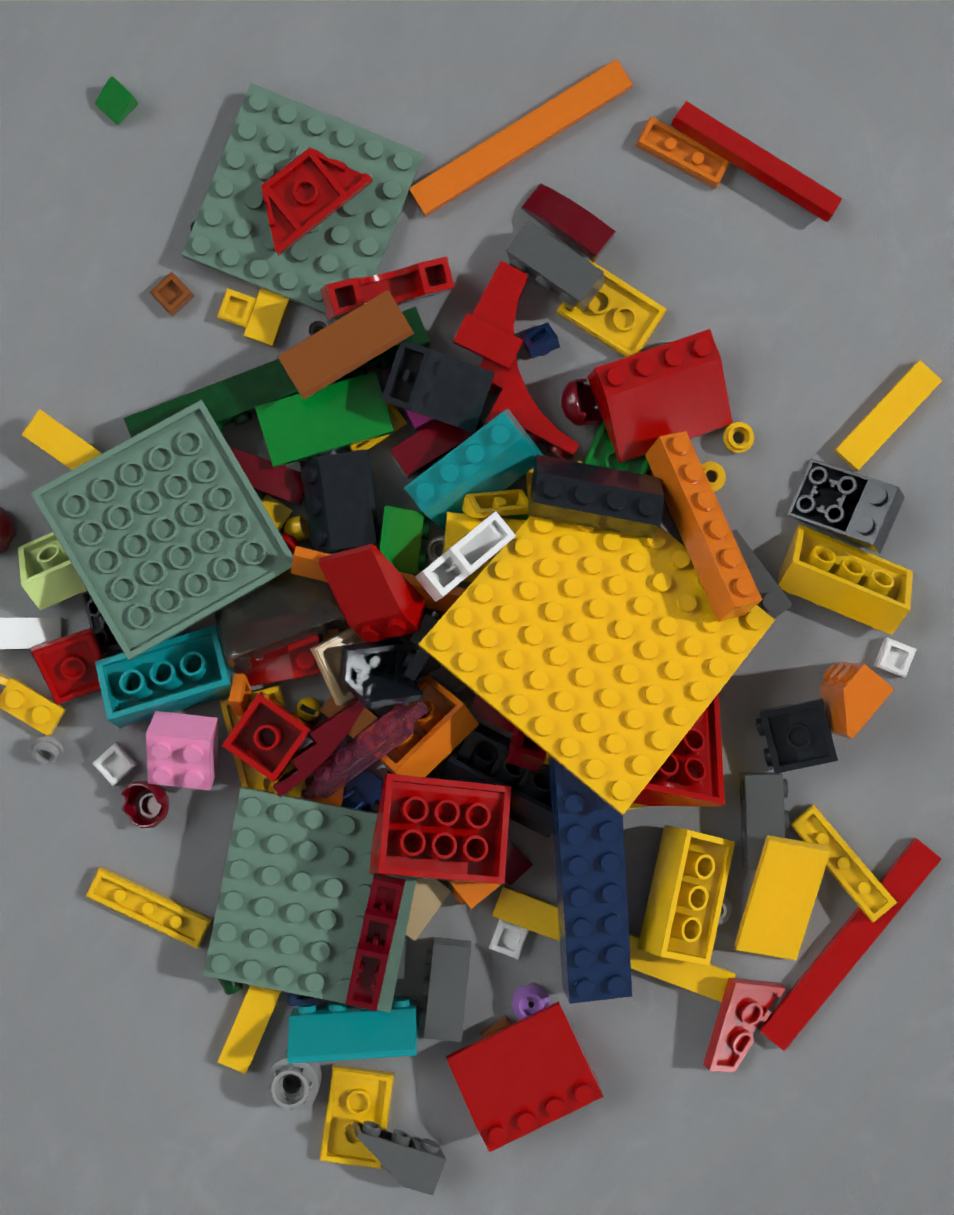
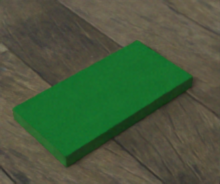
[255,371,394,468]

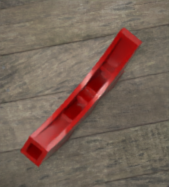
[472,261,579,459]

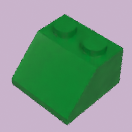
[380,506,430,576]

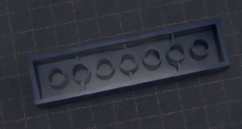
[548,754,632,1004]

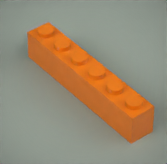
[645,431,762,622]

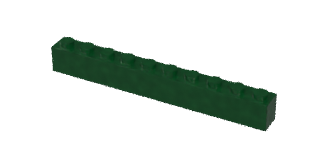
[124,306,430,438]

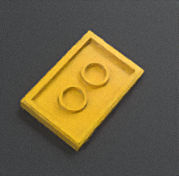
[556,260,667,357]
[319,1064,395,1169]

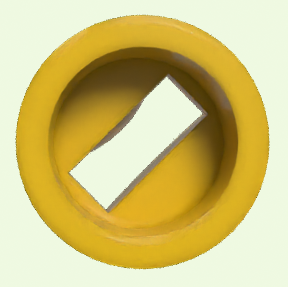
[284,515,310,541]
[296,697,322,722]

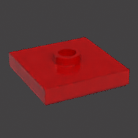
[31,627,106,705]

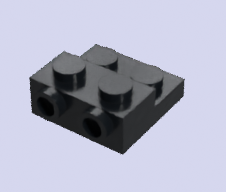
[402,608,442,681]
[756,698,838,774]

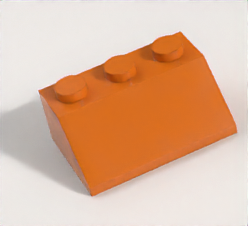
[820,662,894,739]
[360,674,479,777]

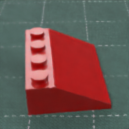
[587,329,733,464]
[633,693,725,807]
[369,773,511,884]
[446,1001,604,1152]

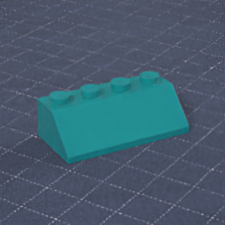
[404,408,544,531]
[95,625,234,728]
[287,996,419,1064]

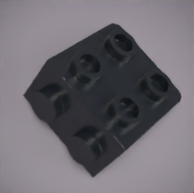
[339,638,423,710]

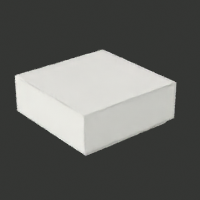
[874,638,917,678]
[92,742,138,786]
[489,919,529,959]

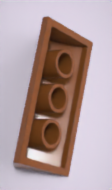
[277,290,414,400]

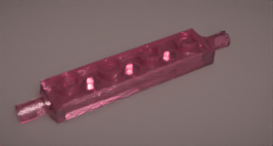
[301,701,428,800]

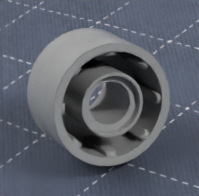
[264,1050,322,1113]

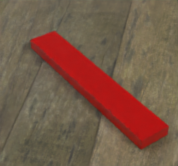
[671,101,842,223]

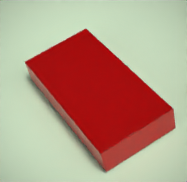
[453,313,523,370]

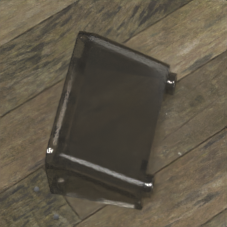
[214,570,350,673]

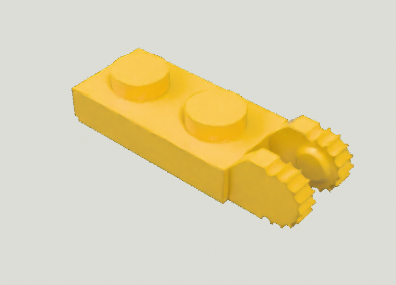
[0,672,67,736]

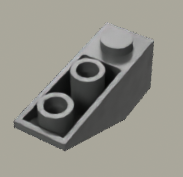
[353,1121,446,1196]

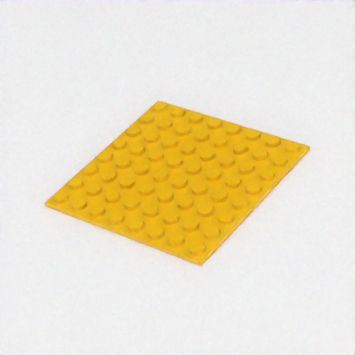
[418,461,775,815]

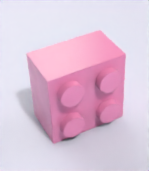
[146,711,218,790]

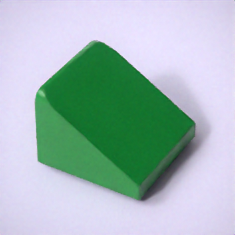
[95,76,138,126]

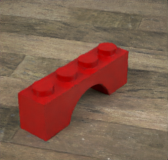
[320,256,455,320]

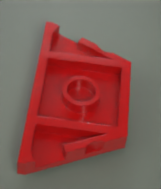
[261,147,372,256]

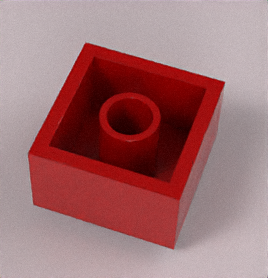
[222,692,314,782]

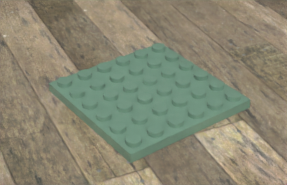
[182,83,423,320]
[31,400,293,661]
[203,786,417,1013]

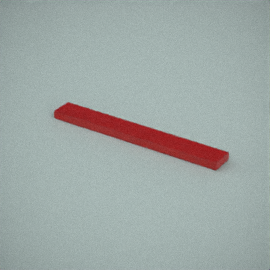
[758,838,941,1051]

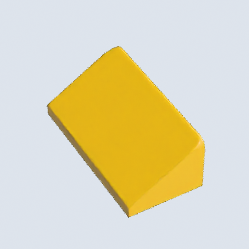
[462,489,529,518]

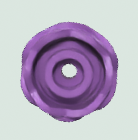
[511,983,550,1020]

